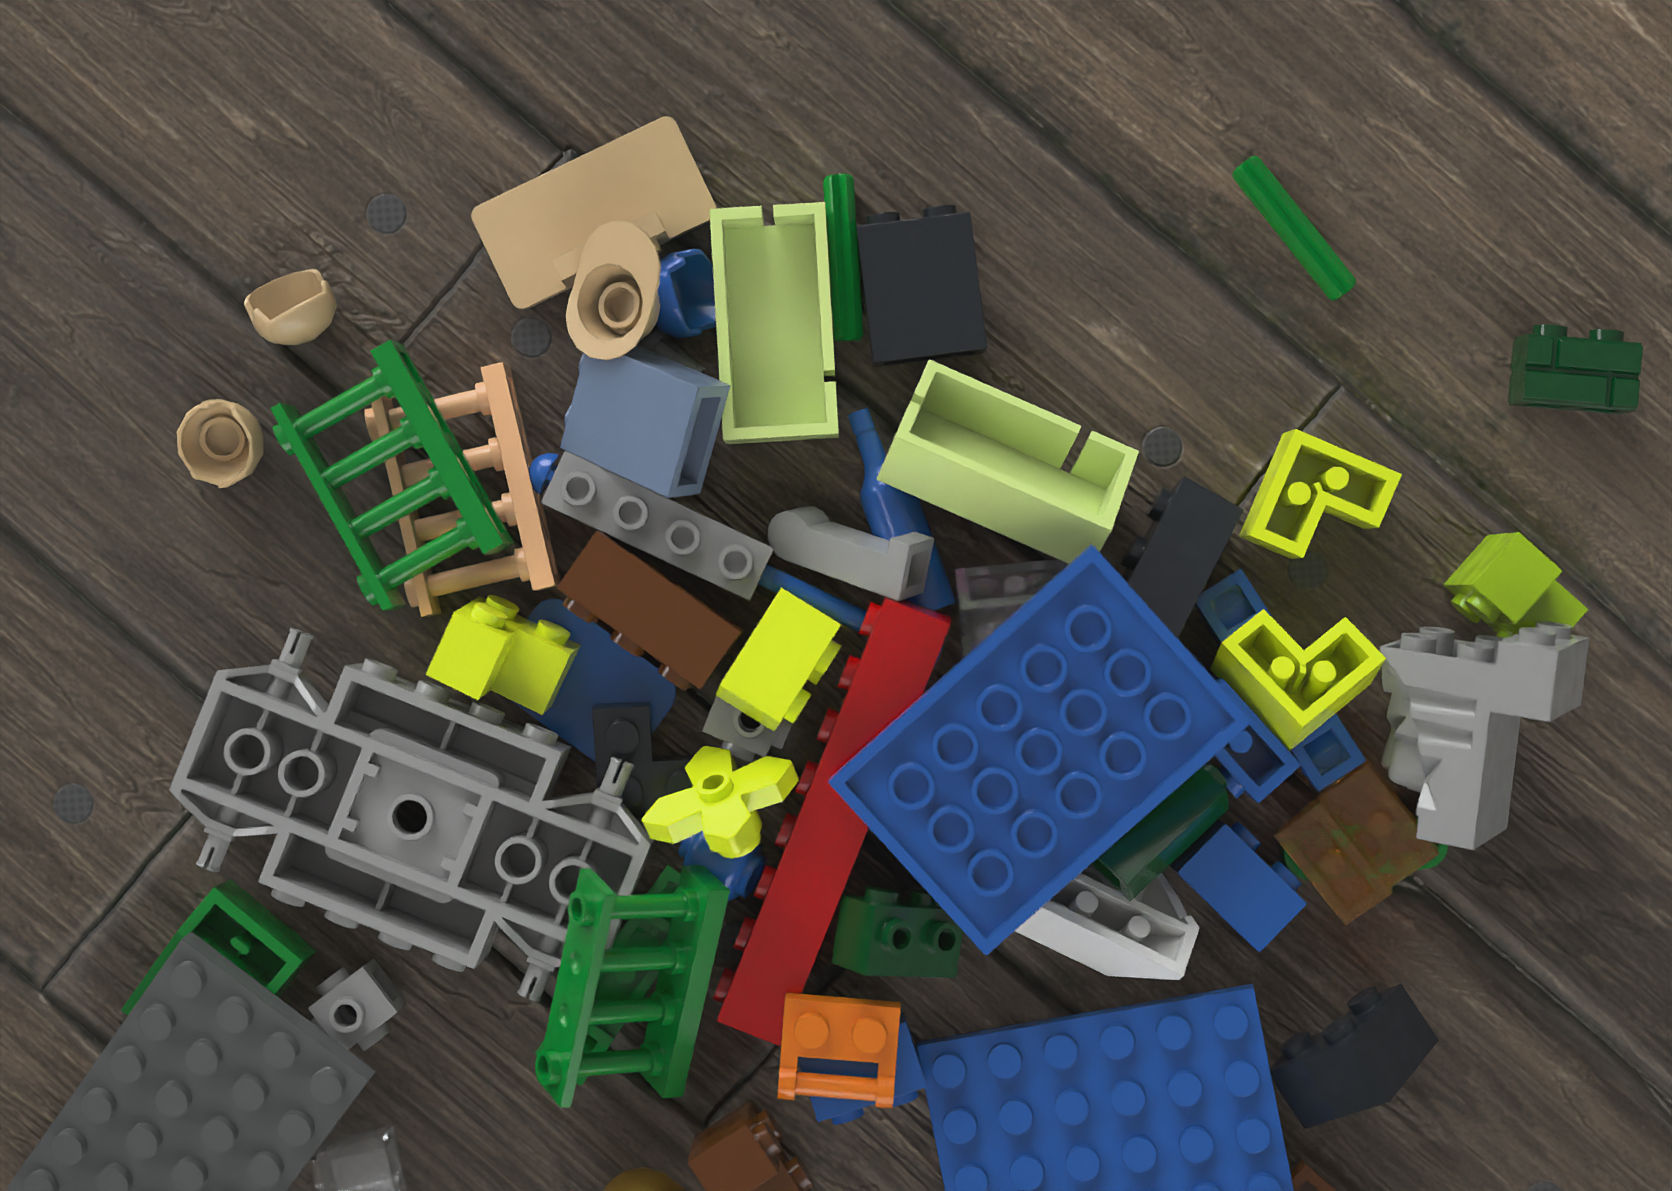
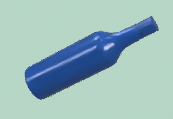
[847,408,957,610]

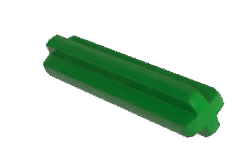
[1232,155,1356,301]
[823,173,863,342]

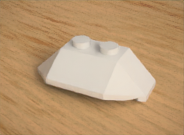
[1015,864,1200,980]

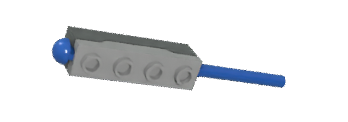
[529,451,943,667]

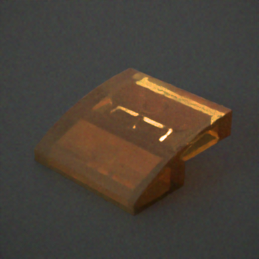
[1274,759,1439,925]

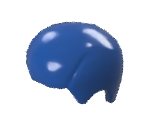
[656,249,716,339]

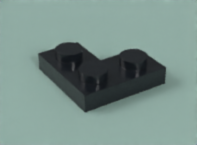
[592,702,694,818]

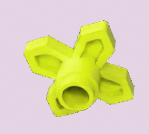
[642,746,799,858]

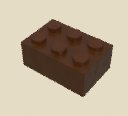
[556,530,745,691]

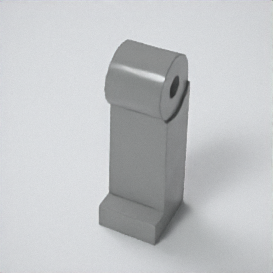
[768,506,934,601]

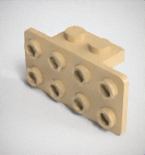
[471,116,716,310]

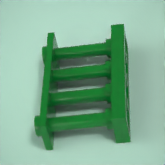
[270,340,514,611]
[535,865,730,1108]

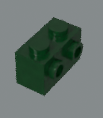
[832,887,963,978]

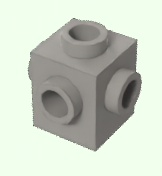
[702,696,792,762]
[308,958,407,1051]

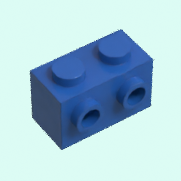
[1212,676,1301,804]

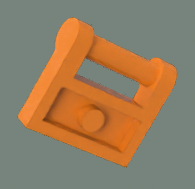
[777,993,901,1109]

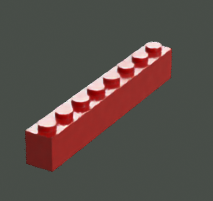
[713,596,951,1046]

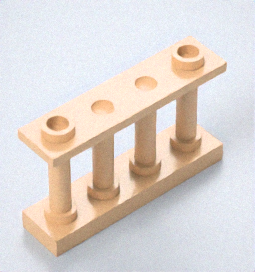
[365,362,561,617]

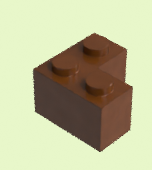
[687,1100,815,1191]

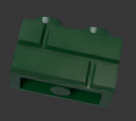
[1508,324,1643,415]

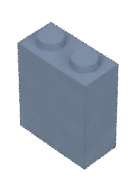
[560,345,731,498]

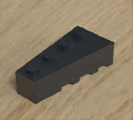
[1121,476,1244,638]

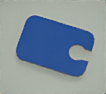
[509,598,677,762]

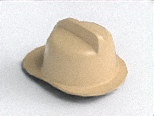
[566,220,661,360]

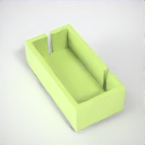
[709,202,839,444]
[876,359,1139,564]

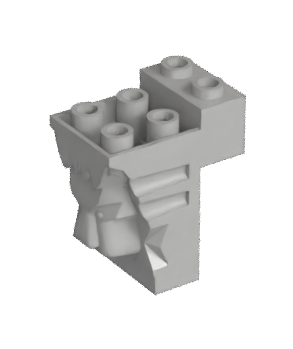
[1380,621,1589,850]

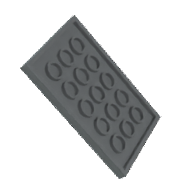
[6,931,376,1191]

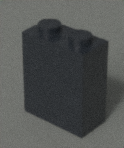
[856,205,987,368]

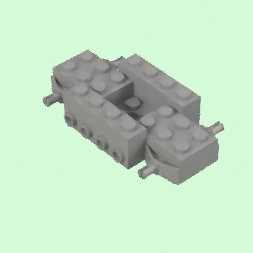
[169,628,654,1002]

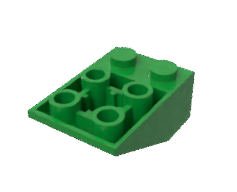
[121,879,317,1016]

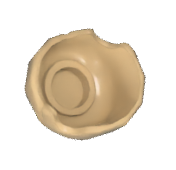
[244,269,337,345]
[177,399,264,488]

